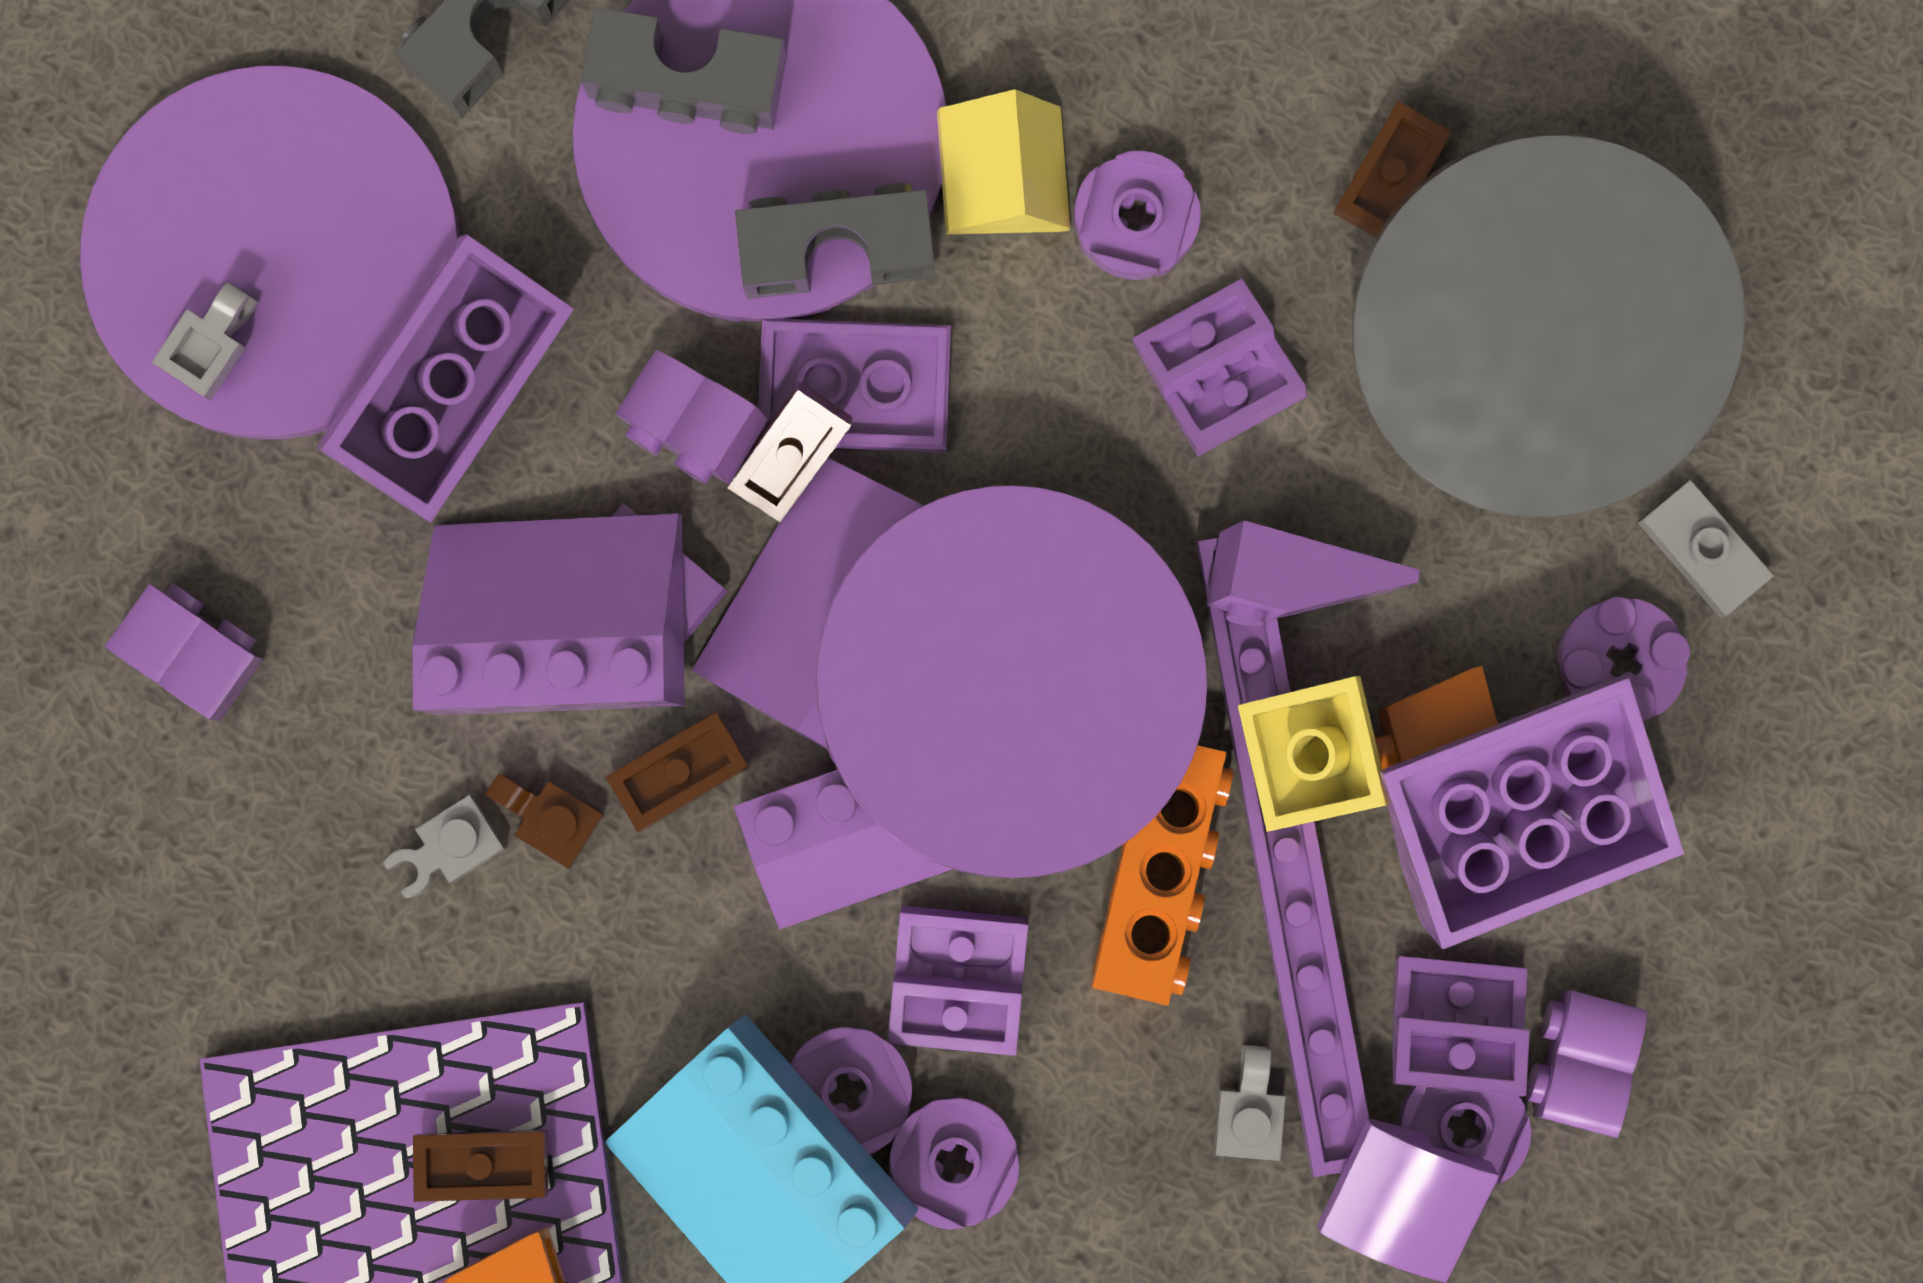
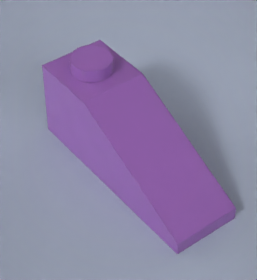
[1206,520,1420,627]

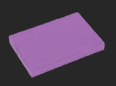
[758,319,951,453]

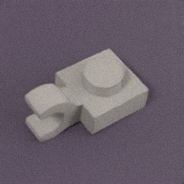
[152,282,259,400]
[1214,1045,1286,1161]

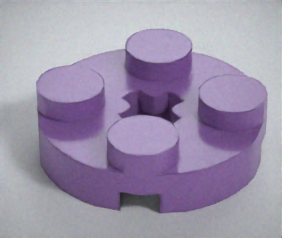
[1074,151,1201,280]
[1557,597,1690,721]
[791,1027,913,1154]
[1398,1086,1532,1185]
[890,1097,1019,1230]

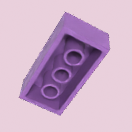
[315,235,574,522]

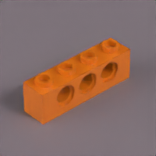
[1090,745,1234,1006]

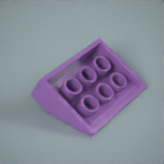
[692,458,924,751]
[412,513,685,715]
[1380,675,1684,949]

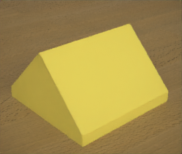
[937,89,1071,234]
[1238,676,1390,832]

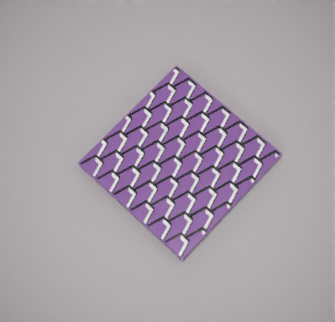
[199,1002,624,1283]

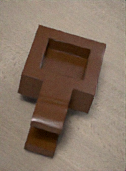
[485,773,604,869]

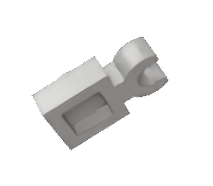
[383,794,507,898]

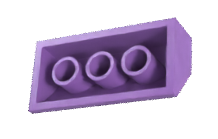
[734,770,953,929]

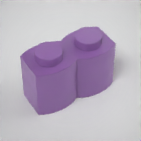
[615,350,770,484]
[104,582,264,722]
[1526,990,1648,1138]

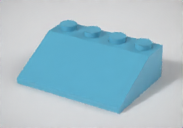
[604,1015,918,1283]

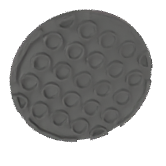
[1352,132,1745,517]

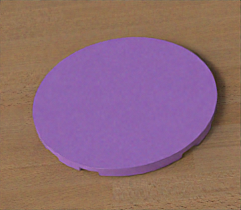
[573,0,946,322]
[80,66,460,440]
[815,486,1207,878]

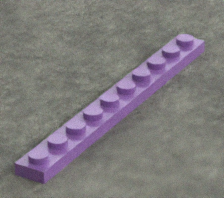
[1196,538,1369,1177]

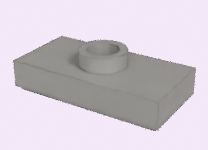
[1638,480,1774,619]

